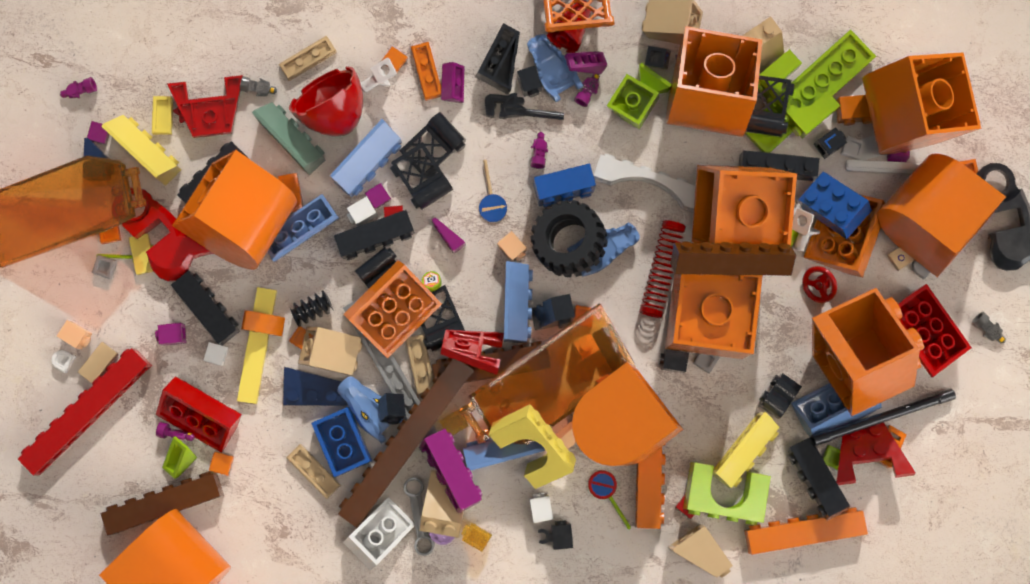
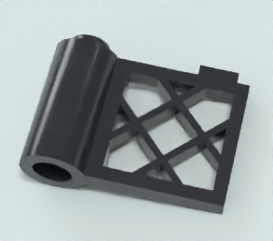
[745,75,795,137]
[399,112,466,177]
[390,142,454,210]
[355,247,397,288]
[421,285,465,352]

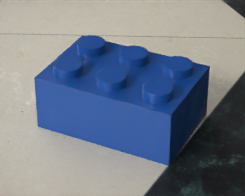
[533,163,596,208]
[798,171,872,239]
[311,407,372,477]

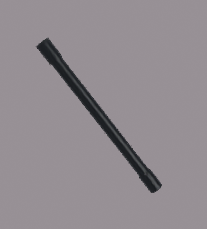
[810,389,956,446]

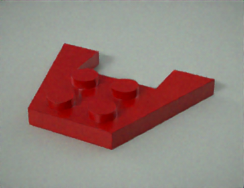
[167,75,243,138]
[440,330,504,375]
[836,422,916,485]

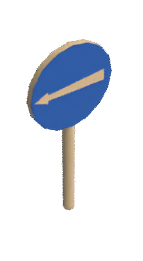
[479,159,507,222]

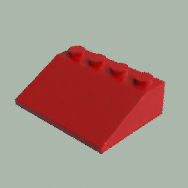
[897,284,972,378]

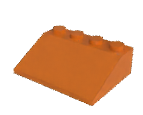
[804,194,885,278]
[343,260,442,359]

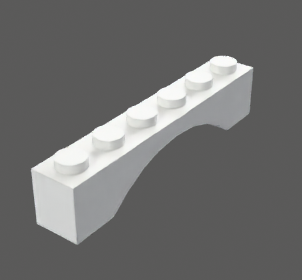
[594,154,696,213]

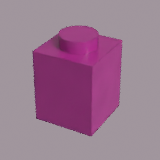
[155,323,187,346]

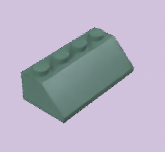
[252,102,326,175]

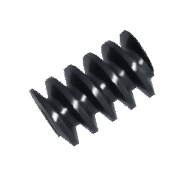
[290,290,334,327]

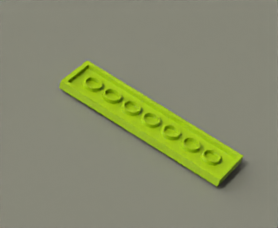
[744,29,876,153]

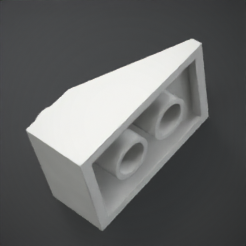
[343,497,415,570]

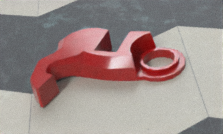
[113,187,214,282]

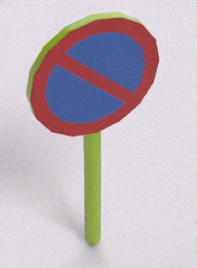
[588,470,631,530]

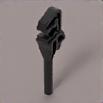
[484,93,564,120]

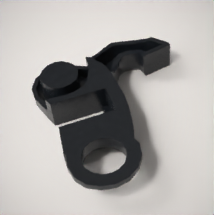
[976,163,1030,271]

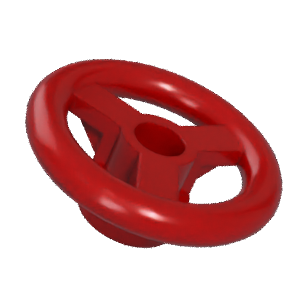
[802,266,837,303]

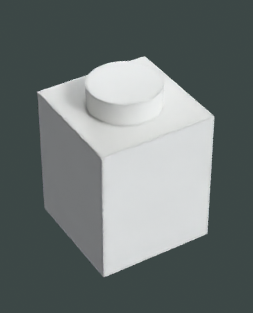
[347,196,378,226]
[530,492,553,523]

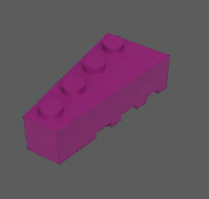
[419,429,482,514]

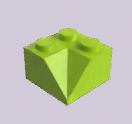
[607,74,659,130]

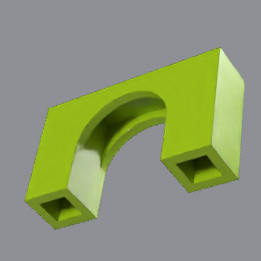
[758,49,841,139]
[683,462,771,525]

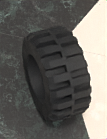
[530,200,608,278]

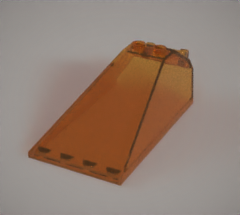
[0,156,147,268]
[459,303,636,446]

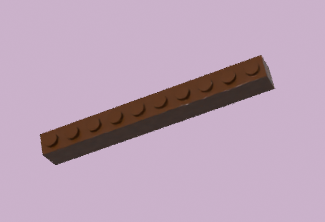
[338,358,475,528]

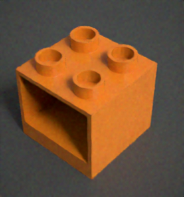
[691,165,797,245]
[665,273,763,359]
[812,288,924,417]

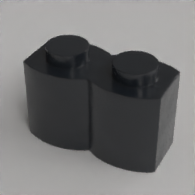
[759,373,802,419]

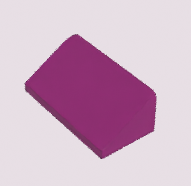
[441,62,465,103]

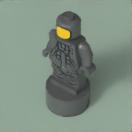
[240,76,277,96]
[972,312,1006,344]

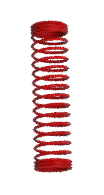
[639,220,686,318]

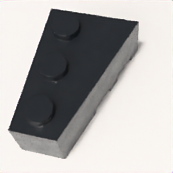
[475,23,520,95]
[532,294,575,331]

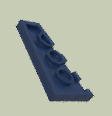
[283,367,348,406]

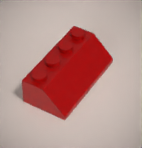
[155,376,242,453]

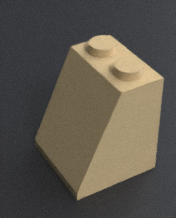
[642,0,703,45]
[742,16,784,74]
[298,327,362,375]
[419,470,464,538]
[668,524,733,578]

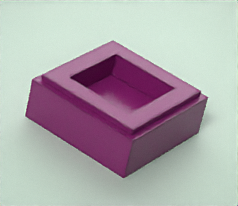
[87,121,109,145]
[365,183,391,210]

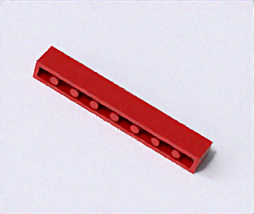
[18,348,153,476]

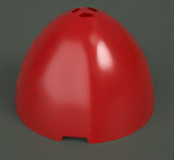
[289,66,363,136]

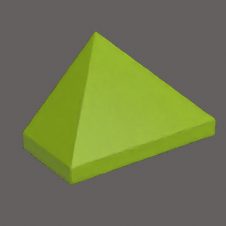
[638,62,672,94]
[162,436,197,479]

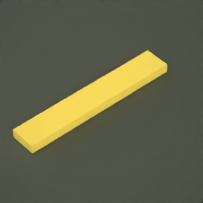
[237,287,277,404]

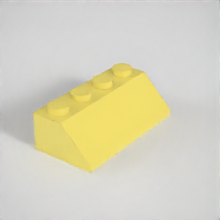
[101,115,181,186]
[713,412,780,488]

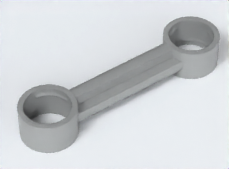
[404,477,435,556]

